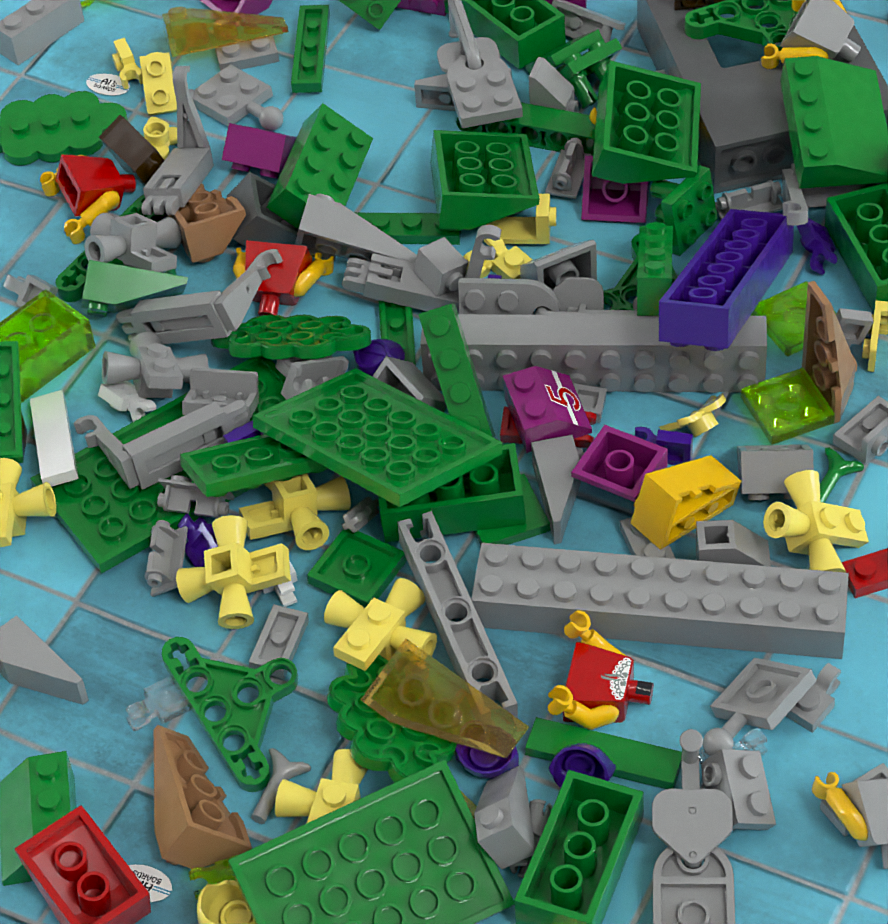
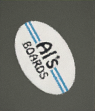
[86,74,130,96]
[128,864,172,902]

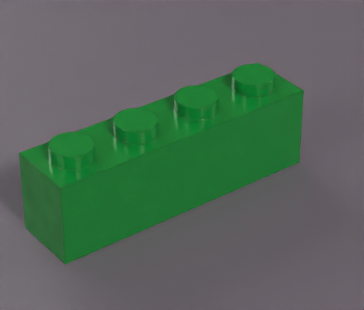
[637,222,673,316]
[418,304,495,437]

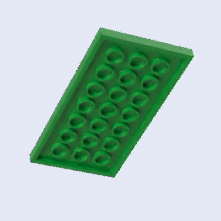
[30,356,287,574]

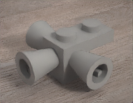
[84,213,181,273]
[102,332,209,398]

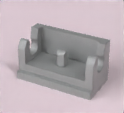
[281,356,349,399]

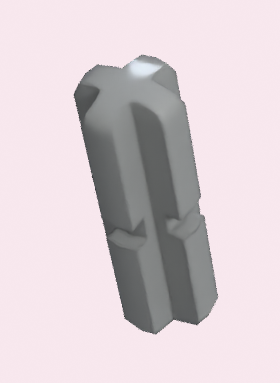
[342,496,379,533]

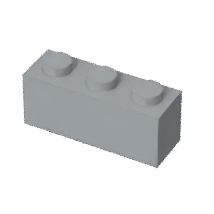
[0,0,84,66]

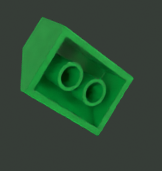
[0,751,77,886]

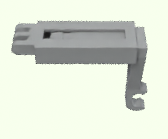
[141,66,214,215]
[782,163,888,226]
[342,225,501,314]
[116,249,283,344]
[74,400,250,490]

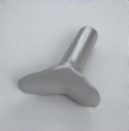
[251,748,311,824]

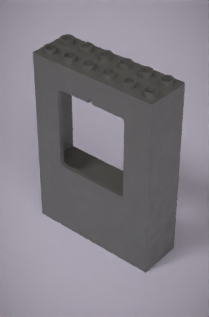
[637,0,888,194]

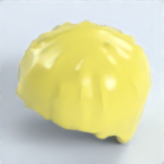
[197,880,256,924]

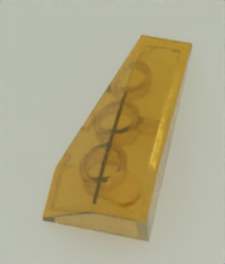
[162,7,289,57]
[361,638,529,759]

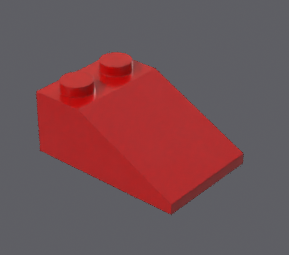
[15,805,151,924]

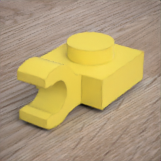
[112,37,143,89]
[484,237,533,279]

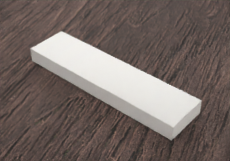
[30,390,78,487]

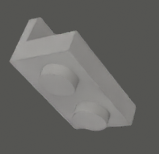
[182,368,259,418]
[833,396,888,465]
[701,749,776,831]

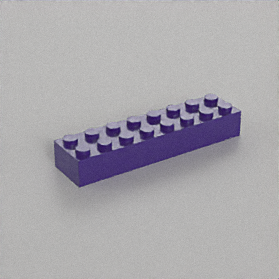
[659,209,794,351]

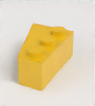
[630,455,741,550]

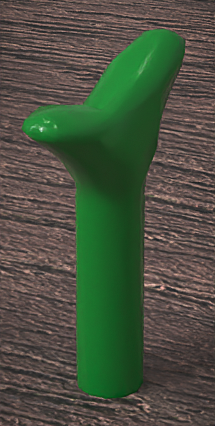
[820,447,864,503]

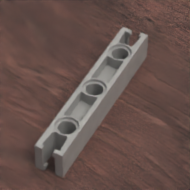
[398,511,518,727]

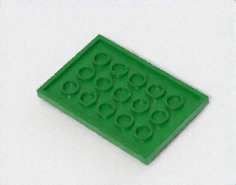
[253,368,503,507]
[228,760,514,924]

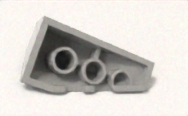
[295,194,417,263]

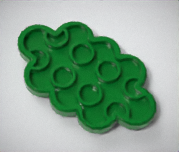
[0,91,128,166]
[211,314,372,360]
[327,655,457,783]

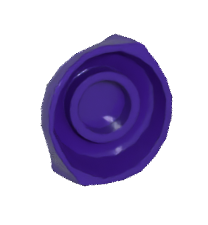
[353,339,405,376]
[455,725,519,779]
[549,743,616,789]

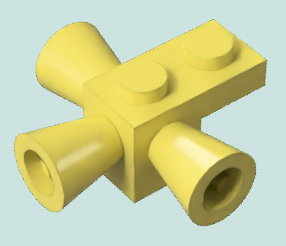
[0,458,56,547]
[763,470,869,573]
[239,473,351,550]
[176,515,291,629]
[324,578,437,671]
[275,749,368,824]

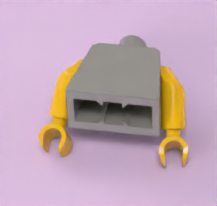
[761,0,861,69]
[812,772,888,869]

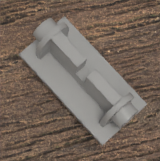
[545,138,591,199]
[715,180,783,220]
[157,475,235,518]
[144,520,188,597]

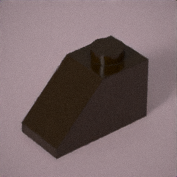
[99,115,165,186]

